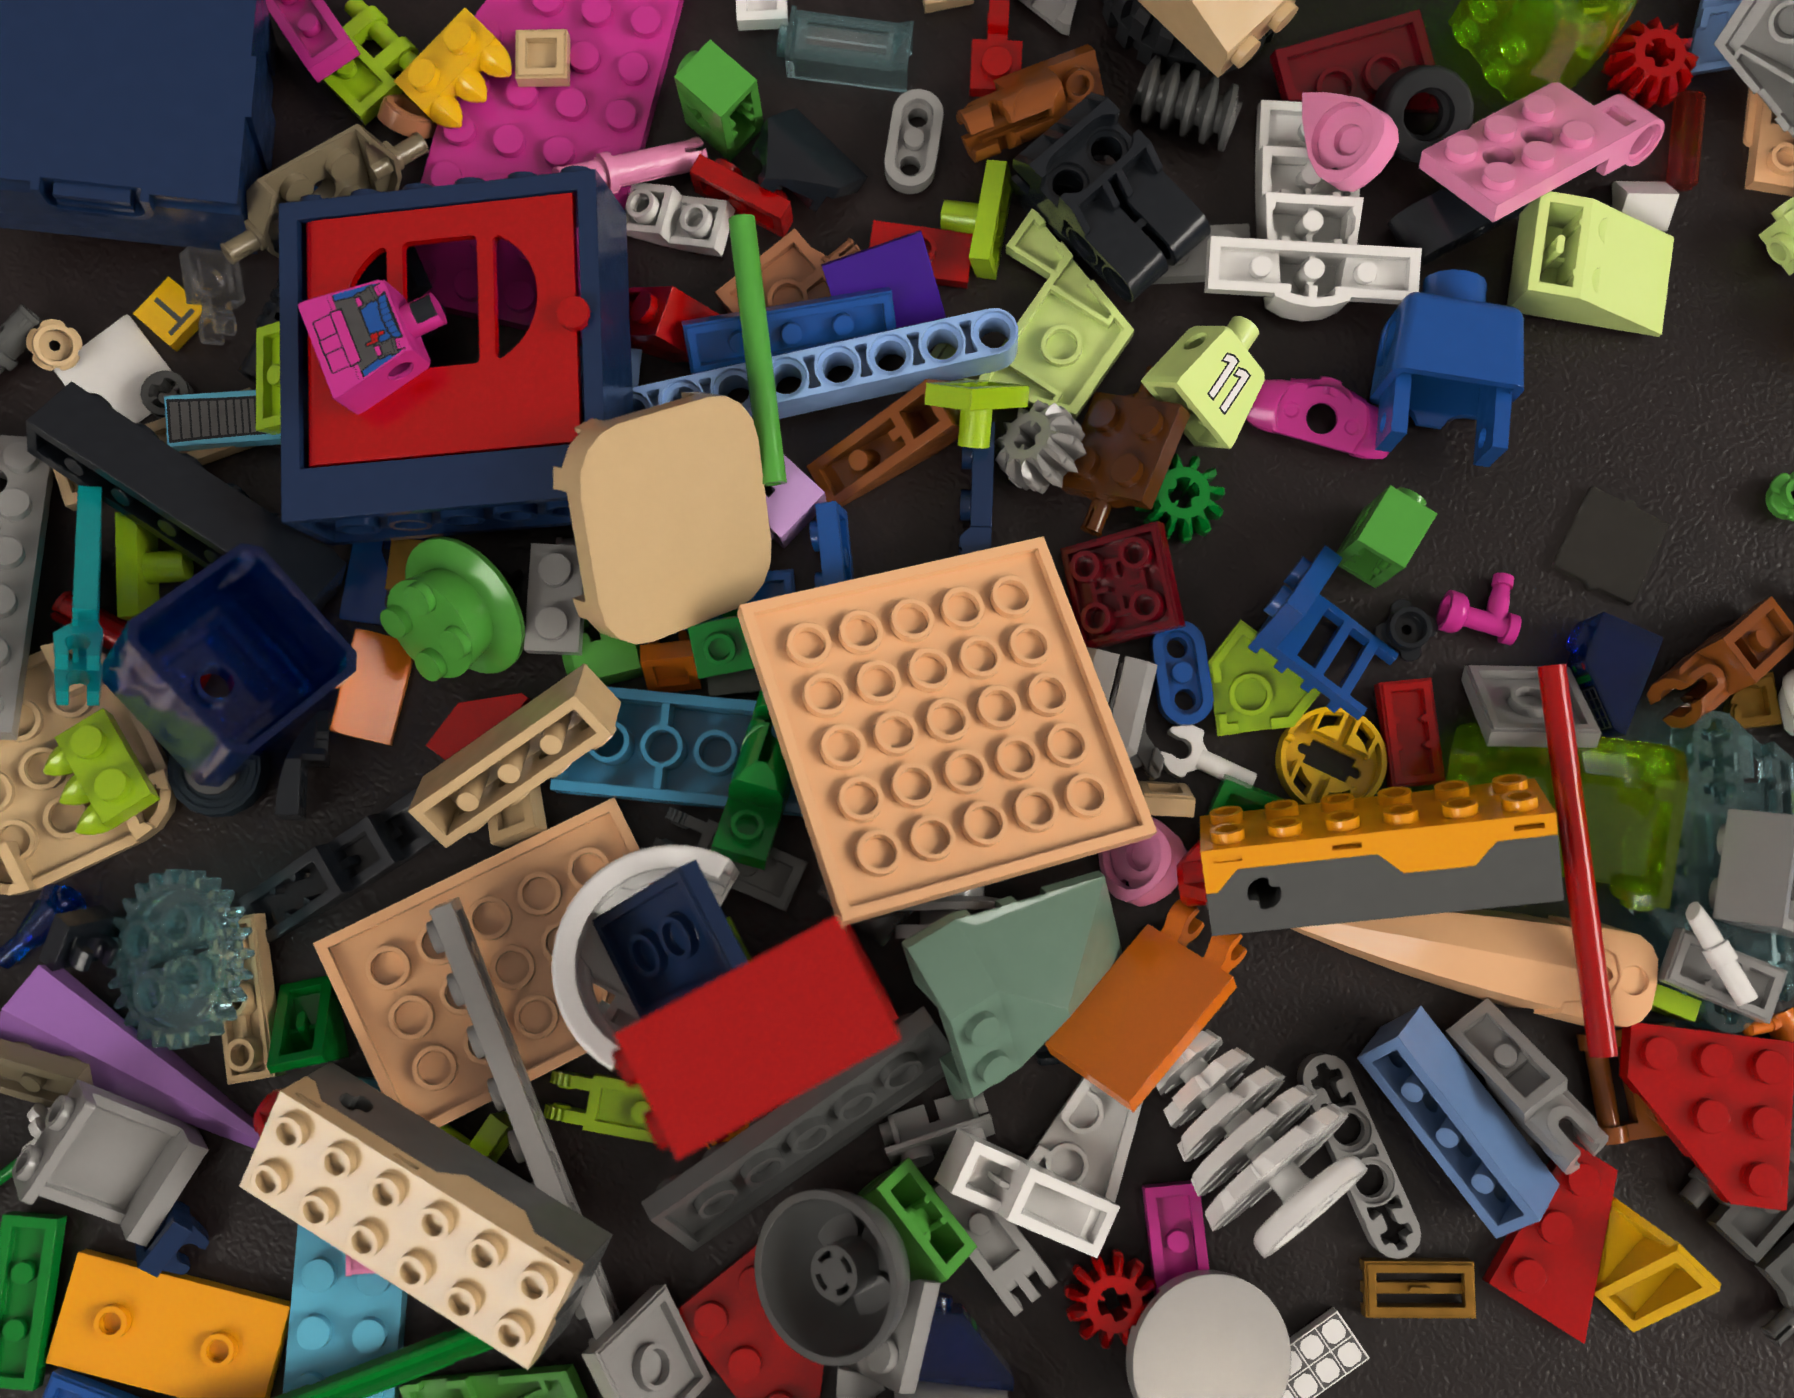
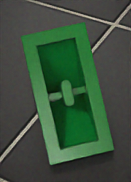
[266,975,349,1074]

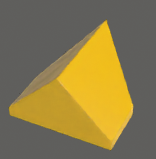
[1594,1196,1721,1333]

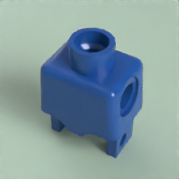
[1369,269,1524,467]

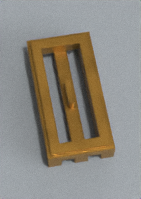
[1359,1258,1476,1318]

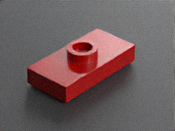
[869,220,973,289]
[1374,678,1445,788]

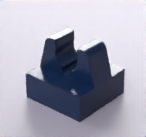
[135,1200,209,1277]

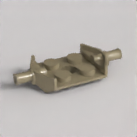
[220,124,429,265]

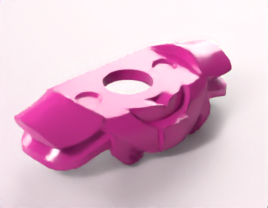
[1246,376,1389,459]

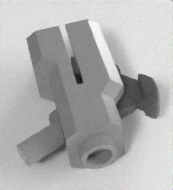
[1087,647,1164,781]

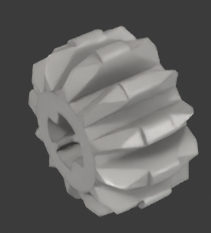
[994,400,1087,494]

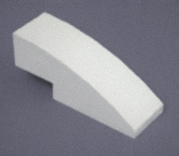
[934,1128,1120,1258]

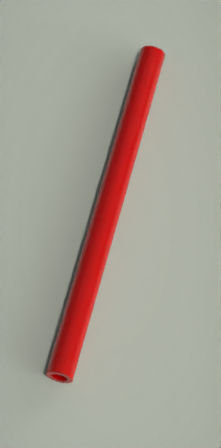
[1537,664,1618,1058]

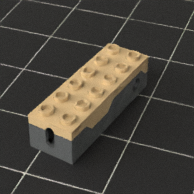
[239,1062,613,1370]

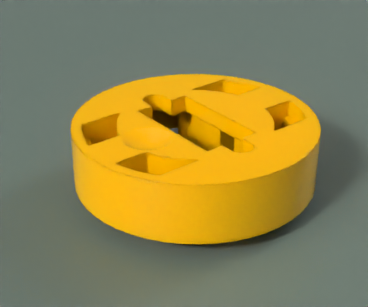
[1275,707,1387,805]

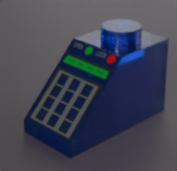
[1566,612,1664,740]
[918,1292,1014,1391]

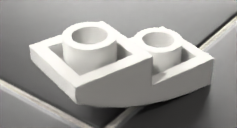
[625,183,735,257]

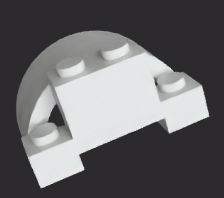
[552,845,740,1071]

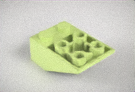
[1507,191,1674,337]

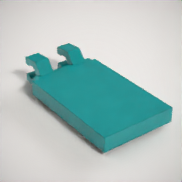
[53,485,103,706]

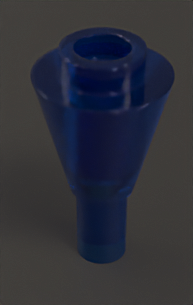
[0,884,86,969]

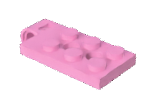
[1418,80,1665,222]

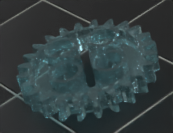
[107,869,255,1050]

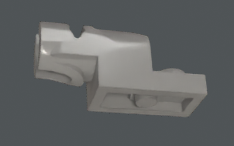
[1445,998,1609,1175]

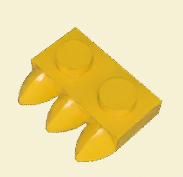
[394,8,512,128]

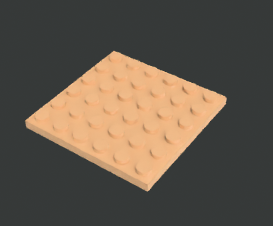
[737,536,1157,925]

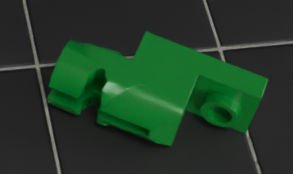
[711,689,792,870]

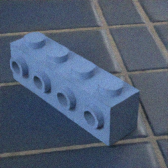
[1357,1006,1560,1239]

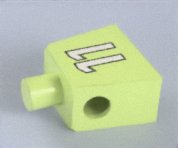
[1141,316,1265,449]

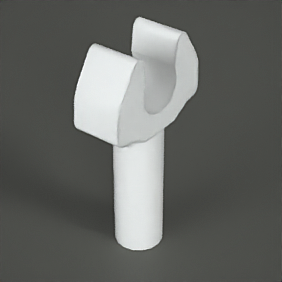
[1161,725,1257,785]

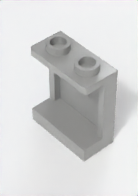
[12,1079,209,1247]

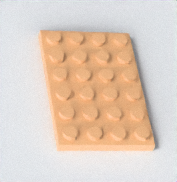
[313,797,654,1128]

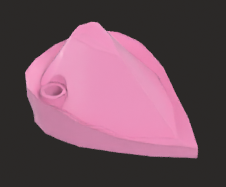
[1302,92,1399,192]
[1098,817,1187,907]

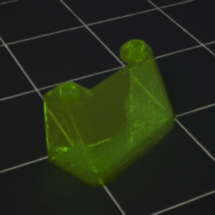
[1447,723,1689,911]

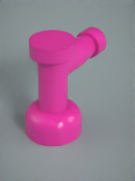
[1436,573,1522,646]

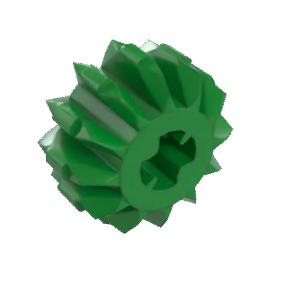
[1135,453,1225,544]

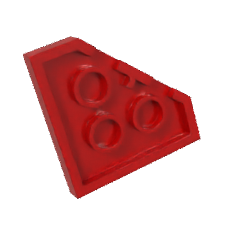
[1619,1023,1794,1211]
[677,1243,824,1398]

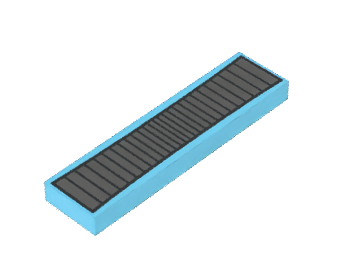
[164,390,281,452]

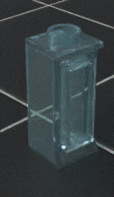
[777,5,914,93]

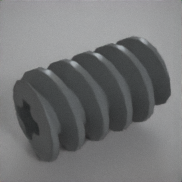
[1128,55,1243,152]

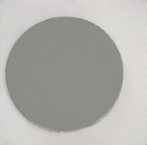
[1126,1270,1291,1398]

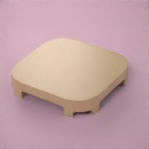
[553,392,772,645]
[0,643,177,896]

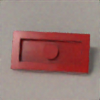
[690,154,793,238]

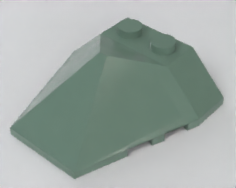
[901,870,1122,1101]

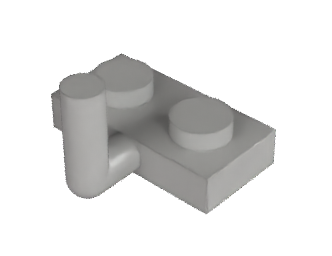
[524,543,584,656]

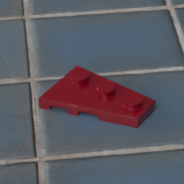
[1270,9,1439,114]

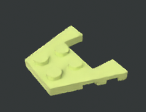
[930,209,1134,420]

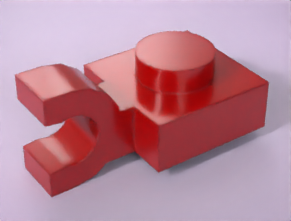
[969,0,1023,97]

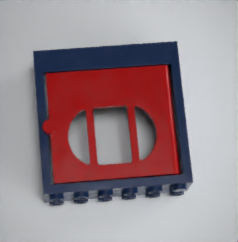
[279,166,633,546]

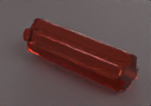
[1666,89,1706,192]

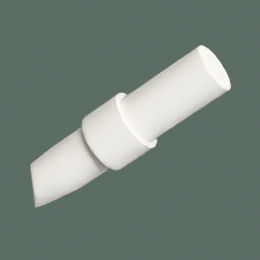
[1686,901,1758,1006]

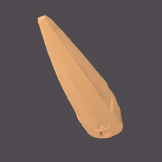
[1290,909,1658,1027]

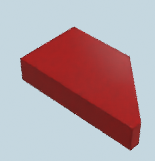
[425,693,531,760]

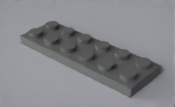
[641,1006,951,1252]

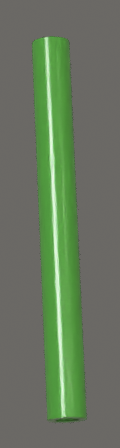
[728,214,787,486]

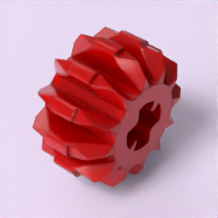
[1601,17,1699,109]
[1064,1249,1157,1349]

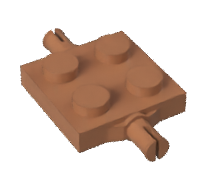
[715,228,861,313]

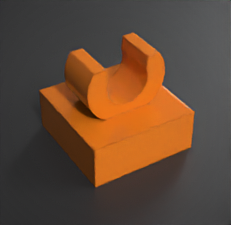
[640,630,702,692]

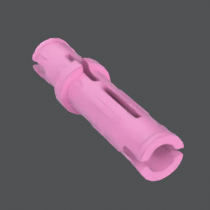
[552,136,708,194]

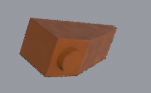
[806,379,960,507]

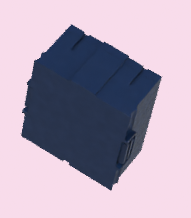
[0,0,277,255]

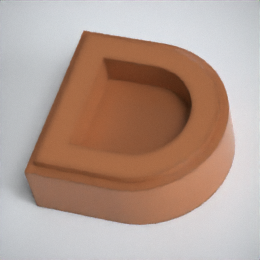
[377,94,437,139]

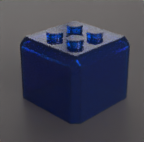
[102,543,357,787]

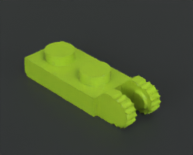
[543,1070,656,1144]

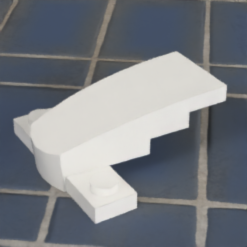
[1204,100,1422,322]

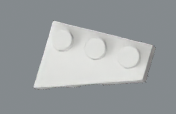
[1027,1077,1143,1203]

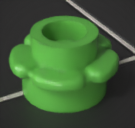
[1765,471,1794,521]

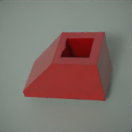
[629,286,720,362]

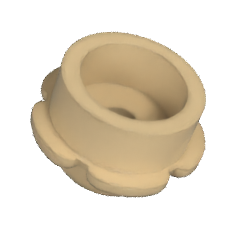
[26,319,83,371]

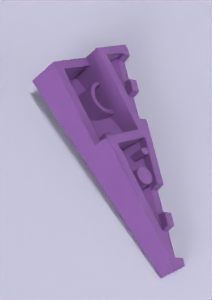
[0,965,260,1149]

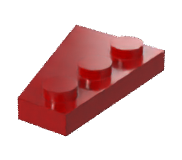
[1482,1141,1618,1344]

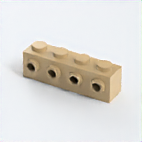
[408,663,621,848]

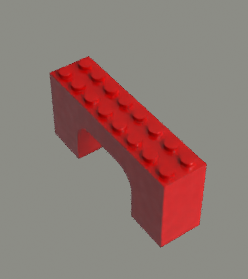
[612,915,901,1160]

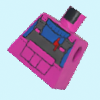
[297,280,447,415]

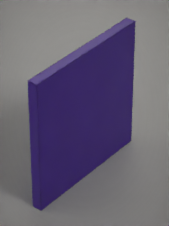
[821,230,946,329]

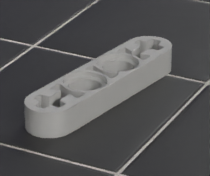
[1297,1052,1421,1259]

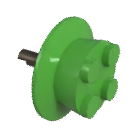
[380,536,525,682]

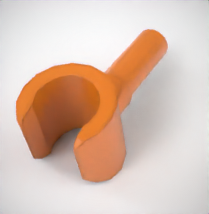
[1741,1007,1794,1042]

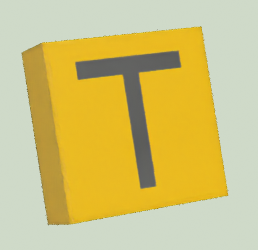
[133,276,212,352]

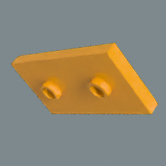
[45,1249,291,1398]

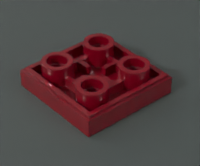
[1060,521,1186,649]

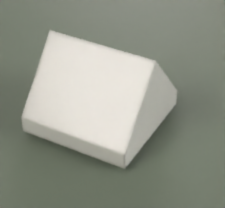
[1612,181,1679,232]

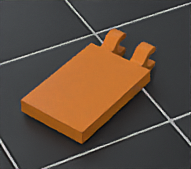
[1045,899,1247,1113]

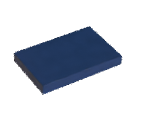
[592,859,748,1019]

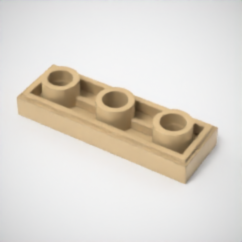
[207,913,286,1085]

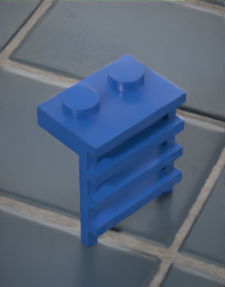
[1248,545,1399,720]

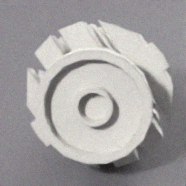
[1156,1029,1368,1258]

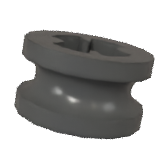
[140,370,195,419]

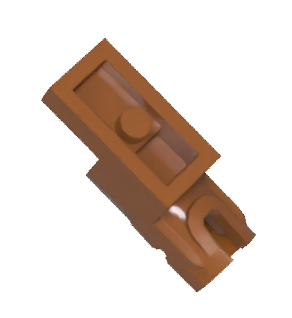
[956,44,1105,163]
[1647,596,1794,729]

